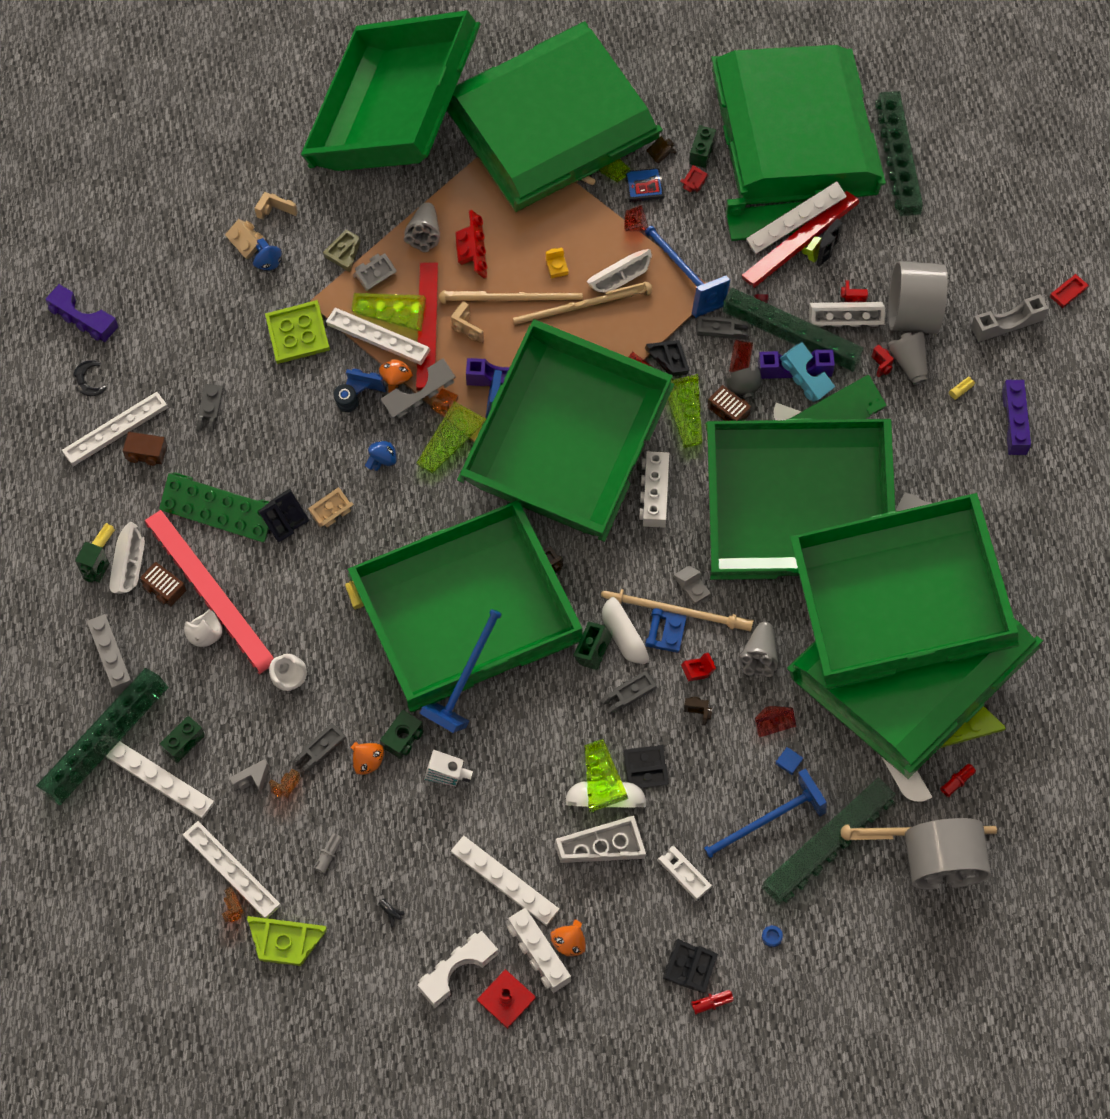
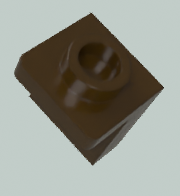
[646,136,677,163]
[544,546,563,573]
[684,697,712,725]

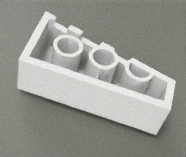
[555,816,646,863]

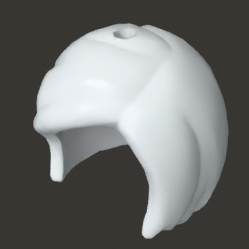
[184,609,222,647]
[269,654,307,691]

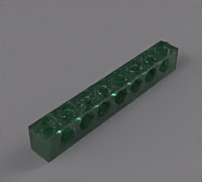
[875,91,923,216]
[36,668,169,806]

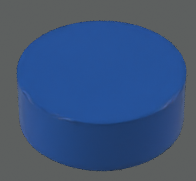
[762,925,783,947]

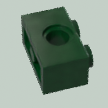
[689,125,716,168]
[75,541,110,583]
[573,621,612,670]
[380,710,424,759]
[159,716,205,763]

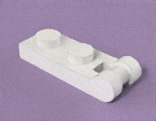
[657,846,712,901]

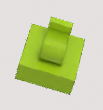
[801,236,821,262]

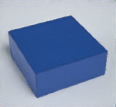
[775,747,803,775]

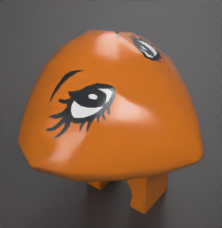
[379,360,413,393]
[350,742,384,775]
[550,919,586,957]

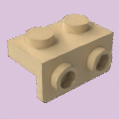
[225,219,265,259]
[307,487,354,527]

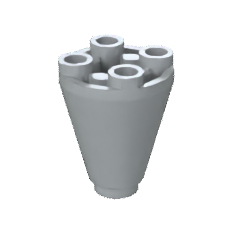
[404,202,440,252]
[888,332,928,385]
[739,622,778,677]

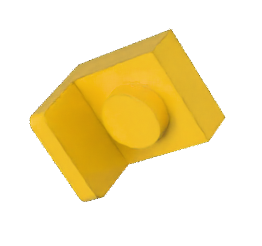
[546,248,569,279]

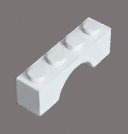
[418,931,498,1008]

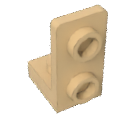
[255,192,298,220]
[451,301,484,343]

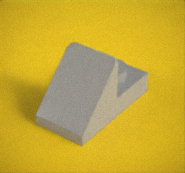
[673,566,711,605]
[230,759,269,794]

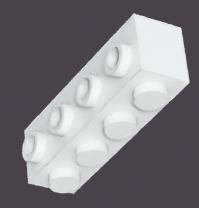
[809,302,885,327]
[639,451,669,528]
[507,907,571,993]

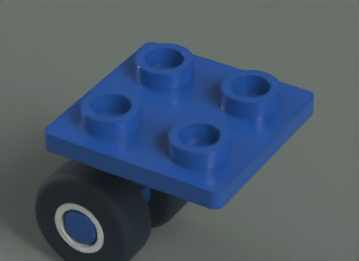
[334,369,386,412]

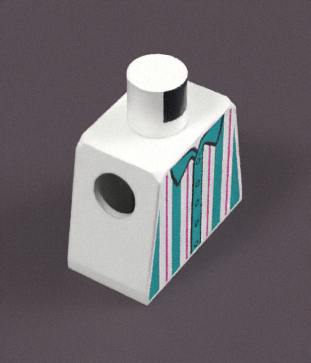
[424,750,473,786]

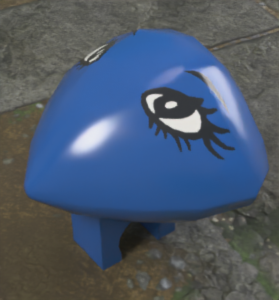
[253,238,282,271]
[365,441,397,471]

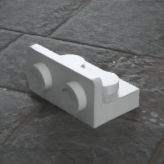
[353,253,397,291]

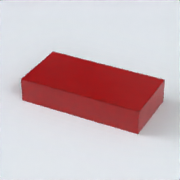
[1050,274,1089,308]

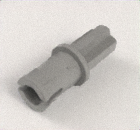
[313,833,342,874]

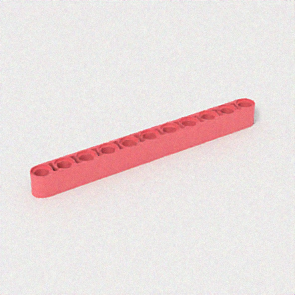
[144,510,274,674]

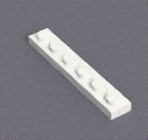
[746,182,847,254]
[326,308,430,365]
[62,392,168,466]
[106,740,215,819]
[183,821,281,919]
[451,836,559,926]

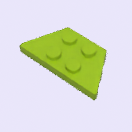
[940,706,1006,748]
[247,916,327,966]

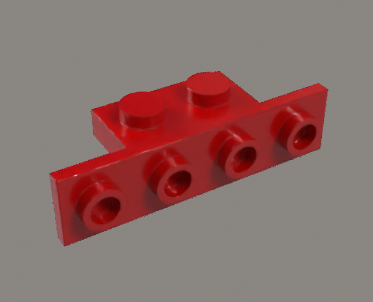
[455,210,488,279]

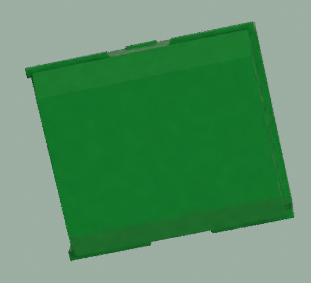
[301,10,481,171]
[446,21,663,212]
[711,45,886,205]
[457,319,674,542]
[705,418,895,580]
[790,493,1019,690]
[348,500,583,713]
[787,618,1043,779]

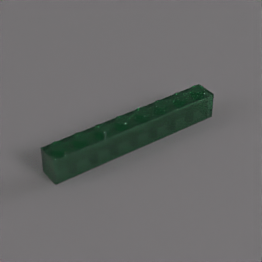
[723,288,864,372]
[762,777,896,905]

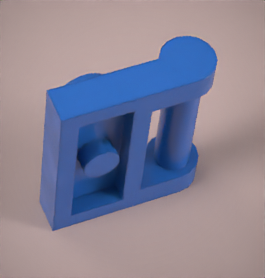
[645,608,687,653]

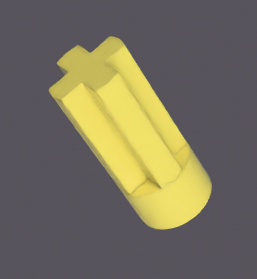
[949,377,975,400]
[92,523,115,547]
[345,581,364,609]

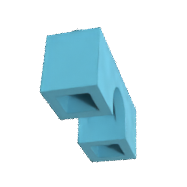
[780,342,835,402]

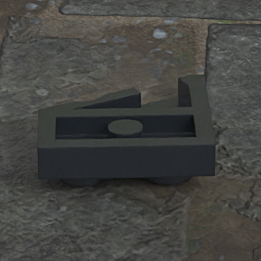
[645,340,690,376]

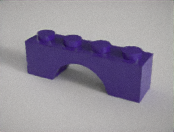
[45,284,118,342]
[758,350,835,379]
[466,358,510,386]
[1002,380,1031,455]

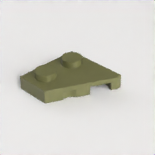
[323,229,361,272]

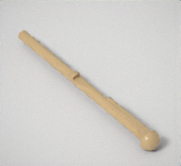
[513,282,652,325]
[439,290,582,304]
[840,825,997,840]

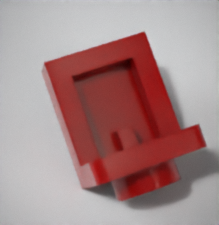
[680,165,709,193]
[841,280,868,302]
[871,344,894,377]
[681,653,716,682]

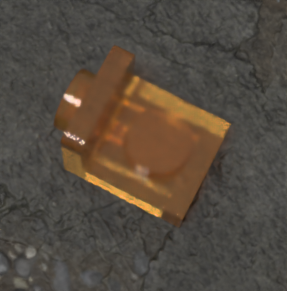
[431,388,458,416]
[269,768,301,798]
[222,887,244,922]

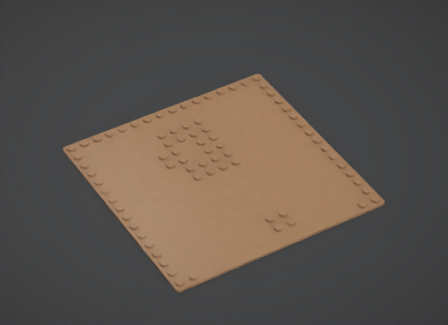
[310,157,705,442]

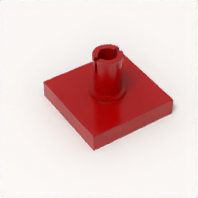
[477,969,536,1029]

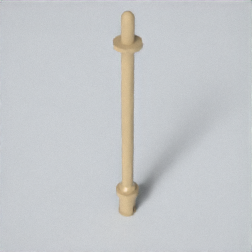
[601,589,753,632]

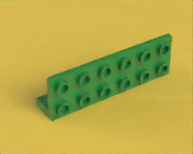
[725,189,827,241]
[789,375,887,420]
[159,472,270,542]

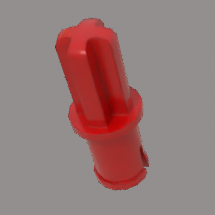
[940,764,976,798]
[691,990,734,1015]

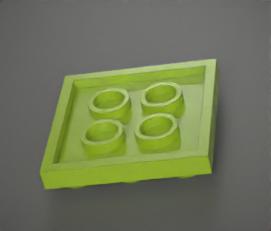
[265,300,330,364]

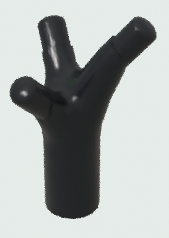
[378,899,404,927]

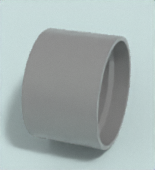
[888,261,948,334]
[905,818,991,890]

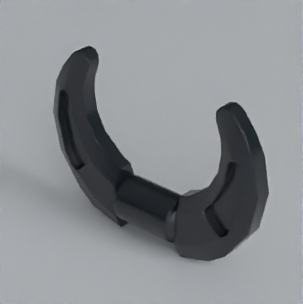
[74,360,106,396]

